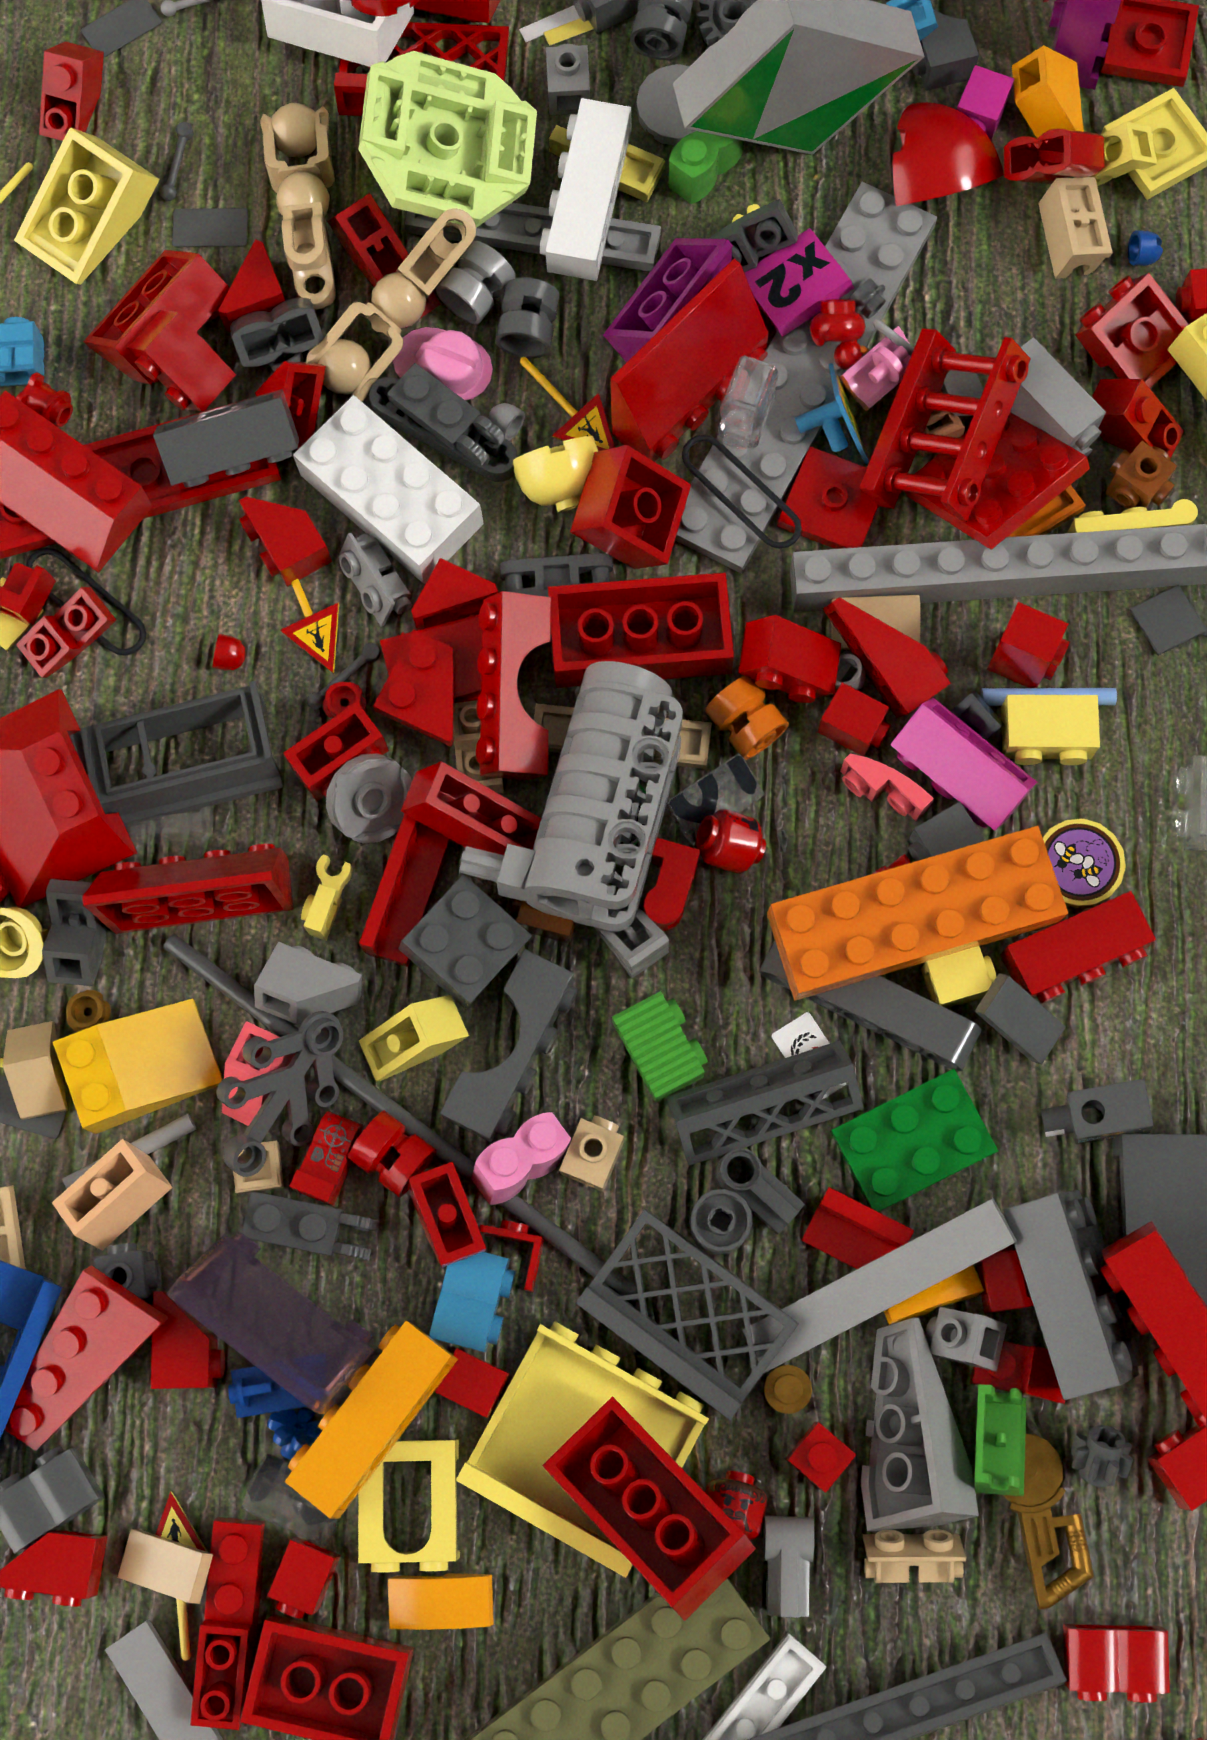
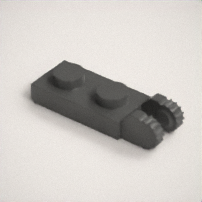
[387,363,505,465]
[240,1191,378,1260]

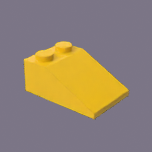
[53,998,223,1134]

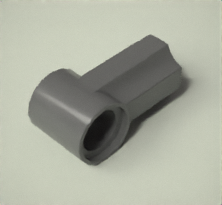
[715,1148,805,1235]

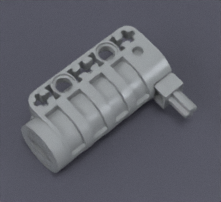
[459,661,683,932]

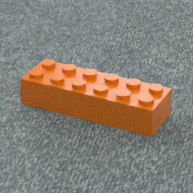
[767,826,1069,1001]

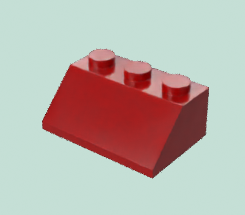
[83,250,230,385]

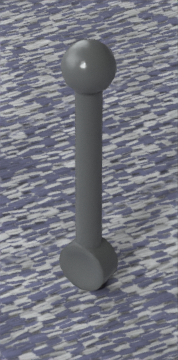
[160,122,194,201]
[307,643,380,709]

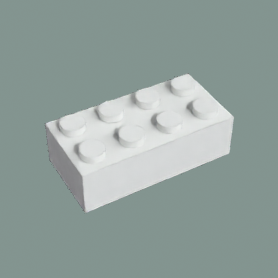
[293,395,484,584]

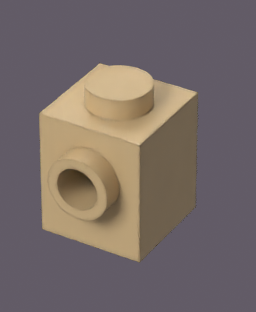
[559,1116,624,1192]

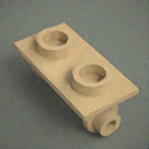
[863,1529,966,1583]

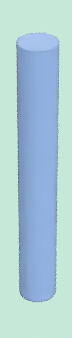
[981,688,1117,706]

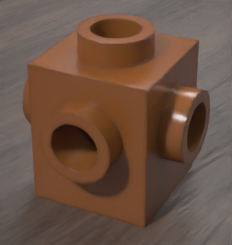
[1105,441,1178,509]

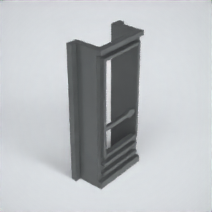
[70,681,283,827]

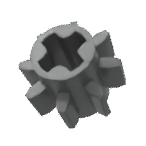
[1071,1425,1133,1487]

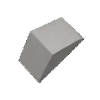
[595,907,669,979]

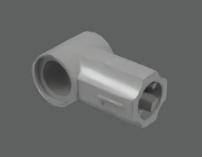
[763,1516,814,1618]

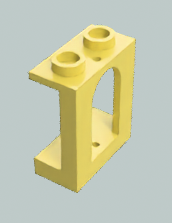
[358,1439,460,1572]

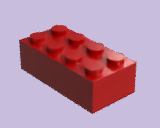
[548,572,734,688]
[542,1396,756,1621]

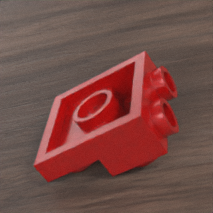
[1075,273,1189,388]

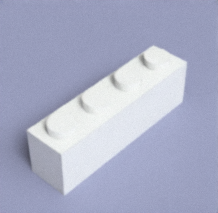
[540,98,632,281]

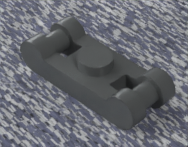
[499,553,613,597]

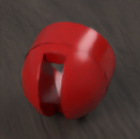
[212,634,246,671]

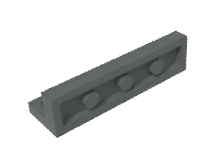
[666,1041,864,1166]

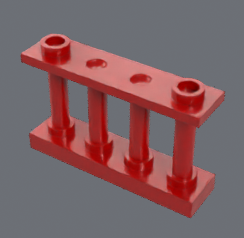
[859,328,1031,521]

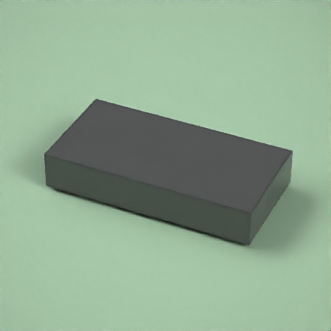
[975,973,1066,1065]

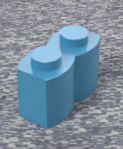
[429,1252,516,1352]

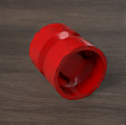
[347,1110,437,1198]

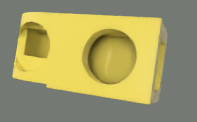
[1090,121,1157,186]

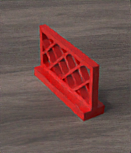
[334,22,510,116]

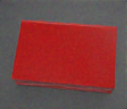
[380,614,483,703]

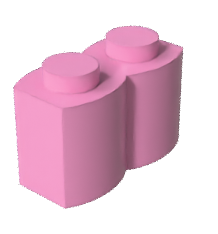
[471,1112,571,1205]

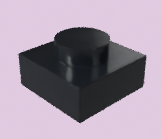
[951,691,1004,740]

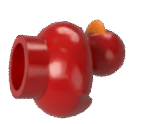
[810,299,869,370]

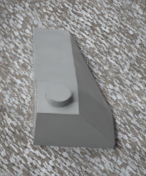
[861,1318,979,1532]

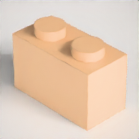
[52,1139,173,1251]

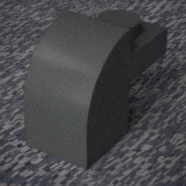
[42,879,107,986]

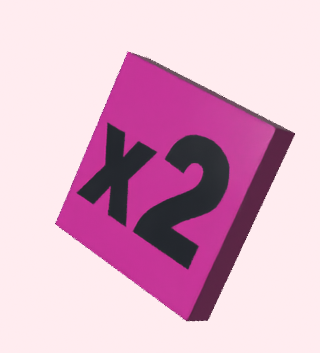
[744,228,854,337]

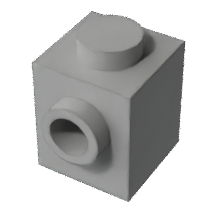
[546,44,590,115]

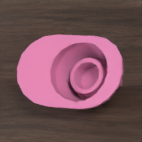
[393,327,493,400]

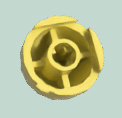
[512,436,598,513]

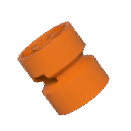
[705,676,789,760]

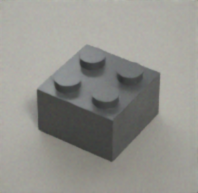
[398,874,532,1010]

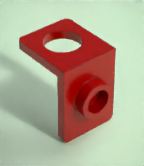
[479,1220,544,1293]

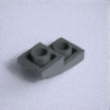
[708,199,798,272]

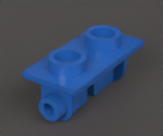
[228,1355,331,1418]

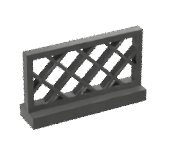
[576,1209,799,1420]

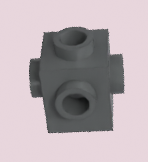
[94,1243,161,1302]

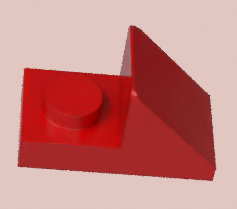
[970,1341,1066,1404]

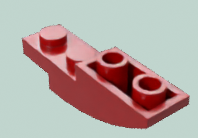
[190,1517,265,1730]

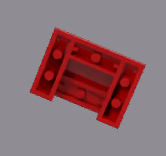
[0,689,137,909]

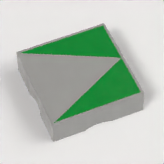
[673,0,925,155]

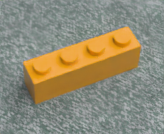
[284,1321,458,1519]

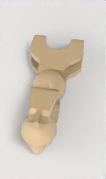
[260,103,336,310]
[306,208,476,402]

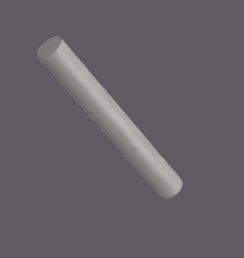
[63,1113,196,1189]

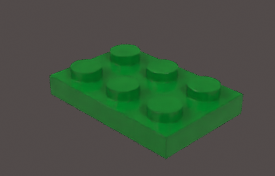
[830,1068,998,1212]

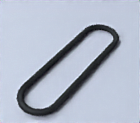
[682,434,802,549]
[26,548,147,656]

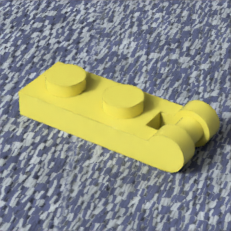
[1067,499,1198,533]

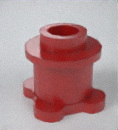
[16,372,73,427]

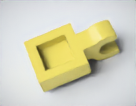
[301,855,353,941]

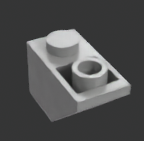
[254,942,362,1024]

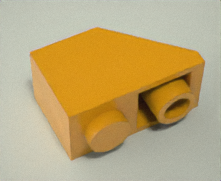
[1012,45,1084,138]

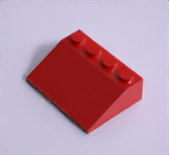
[610,259,768,462]
[82,844,294,934]

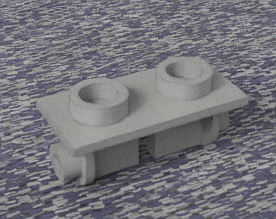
[338,533,412,627]

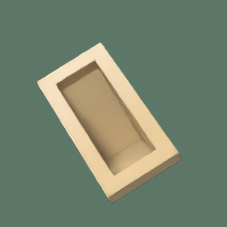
[2,1021,68,1120]

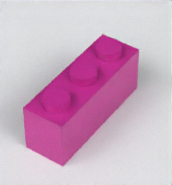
[890,698,1038,831]

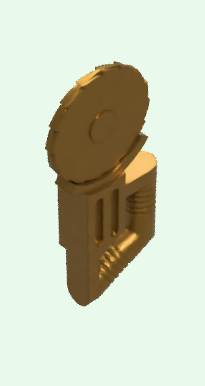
[1002,1434,1094,1610]

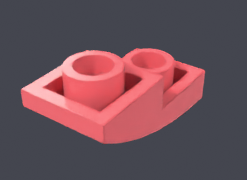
[840,753,934,821]

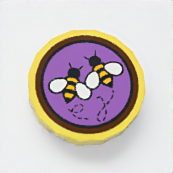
[1043,819,1126,909]

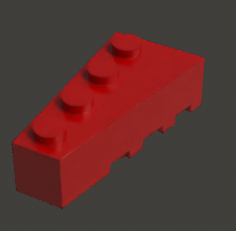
[1100,1221,1207,1420]

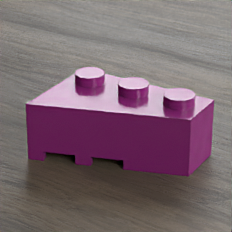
[1049,0,1121,90]

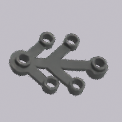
[216,1011,343,1177]

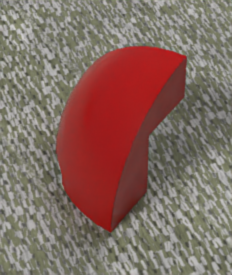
[893,102,1004,206]

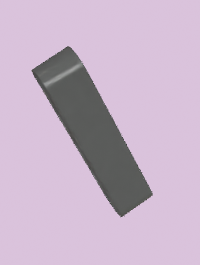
[759,939,982,1071]

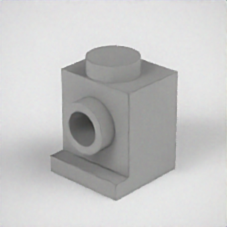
[925,1307,1007,1372]

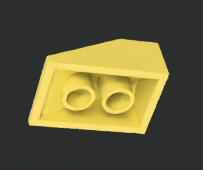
[14,127,160,285]

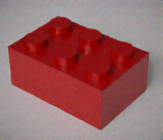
[240,1614,415,1740]

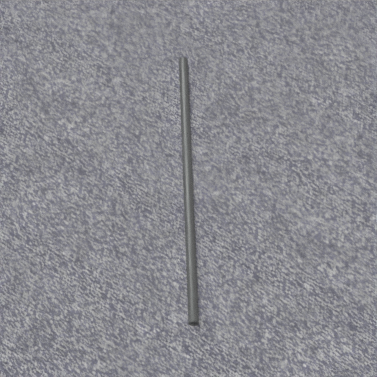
[163,934,639,1306]

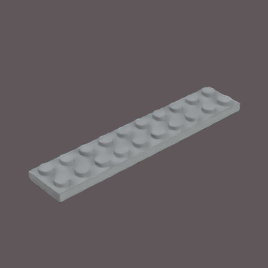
[675,181,937,574]

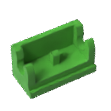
[974,1384,1027,1497]

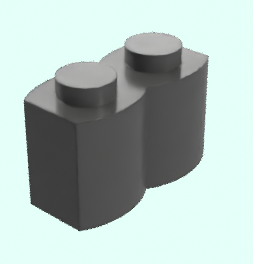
[230,298,324,367]
[0,1446,105,1554]

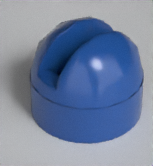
[1128,230,1163,266]

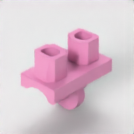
[839,326,911,411]

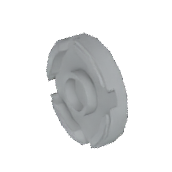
[636,64,696,146]
[326,754,412,843]

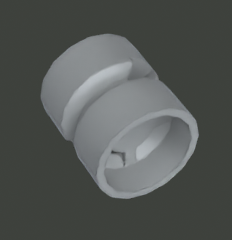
[436,241,515,325]

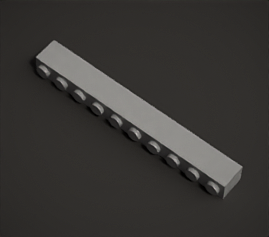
[790,524,1207,612]

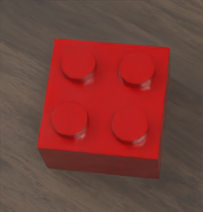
[570,445,691,569]

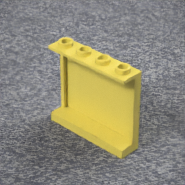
[456,1321,709,1578]

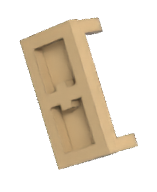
[1038,177,1113,279]

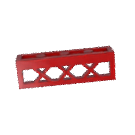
[359,814,452,967]

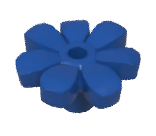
[267,1407,322,1460]

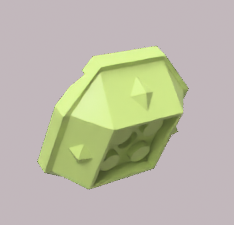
[358,51,537,228]

